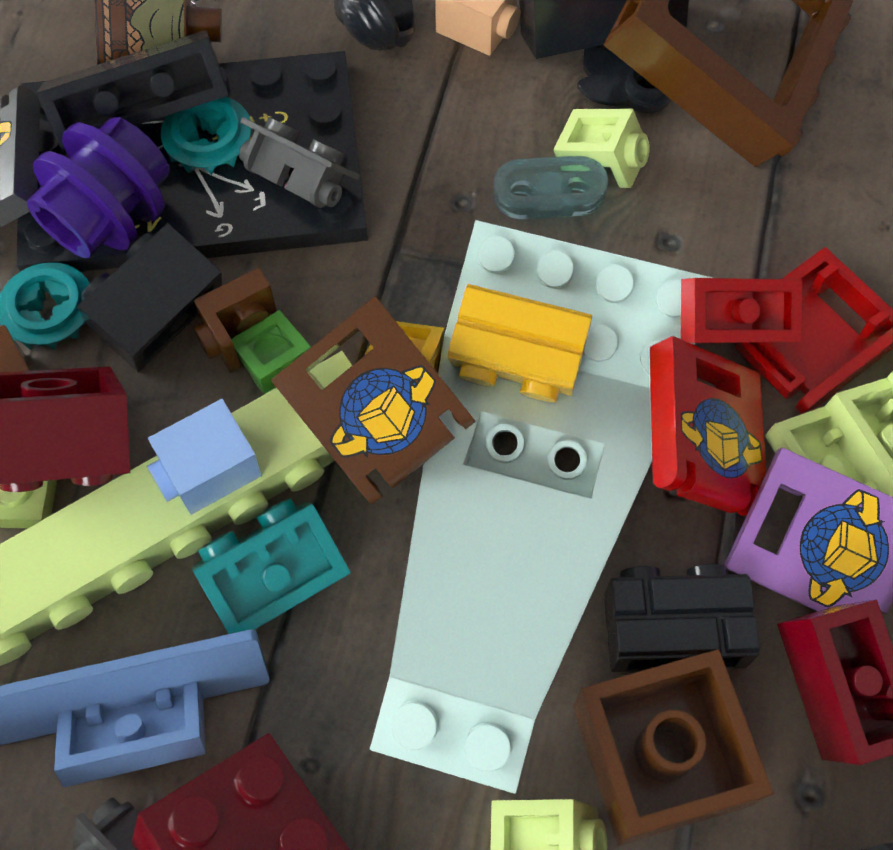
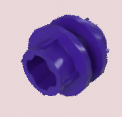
[27,117,170,258]

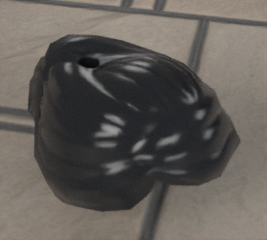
[334,0,415,51]

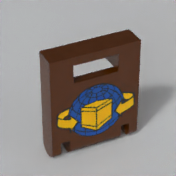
[271,296,476,505]

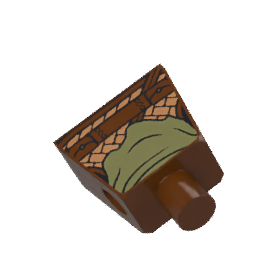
[94,0,222,65]

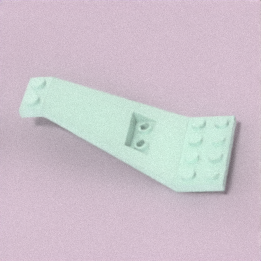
[370,220,712,794]

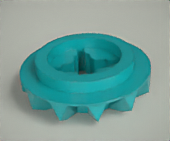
[161,97,254,175]
[0,262,90,350]

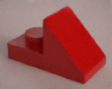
[681,278,803,343]

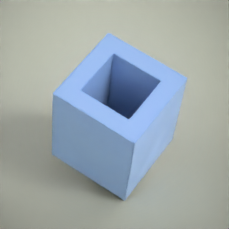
[147,399,262,515]

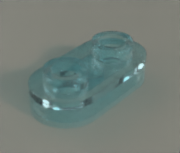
[493,156,608,219]

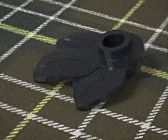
[577,47,671,113]

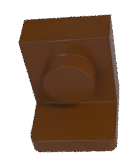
[193,268,277,373]

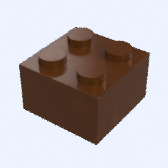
[573,649,774,846]

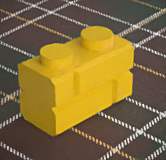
[447,284,592,403]

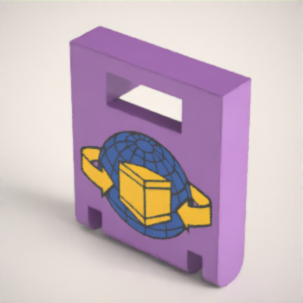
[724,448,893,614]

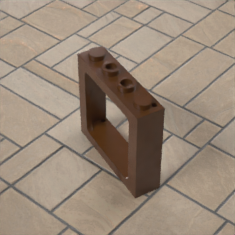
[604,0,854,167]

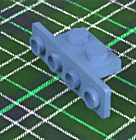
[0,630,269,788]

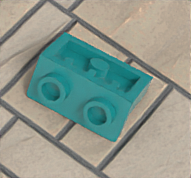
[191,498,351,634]

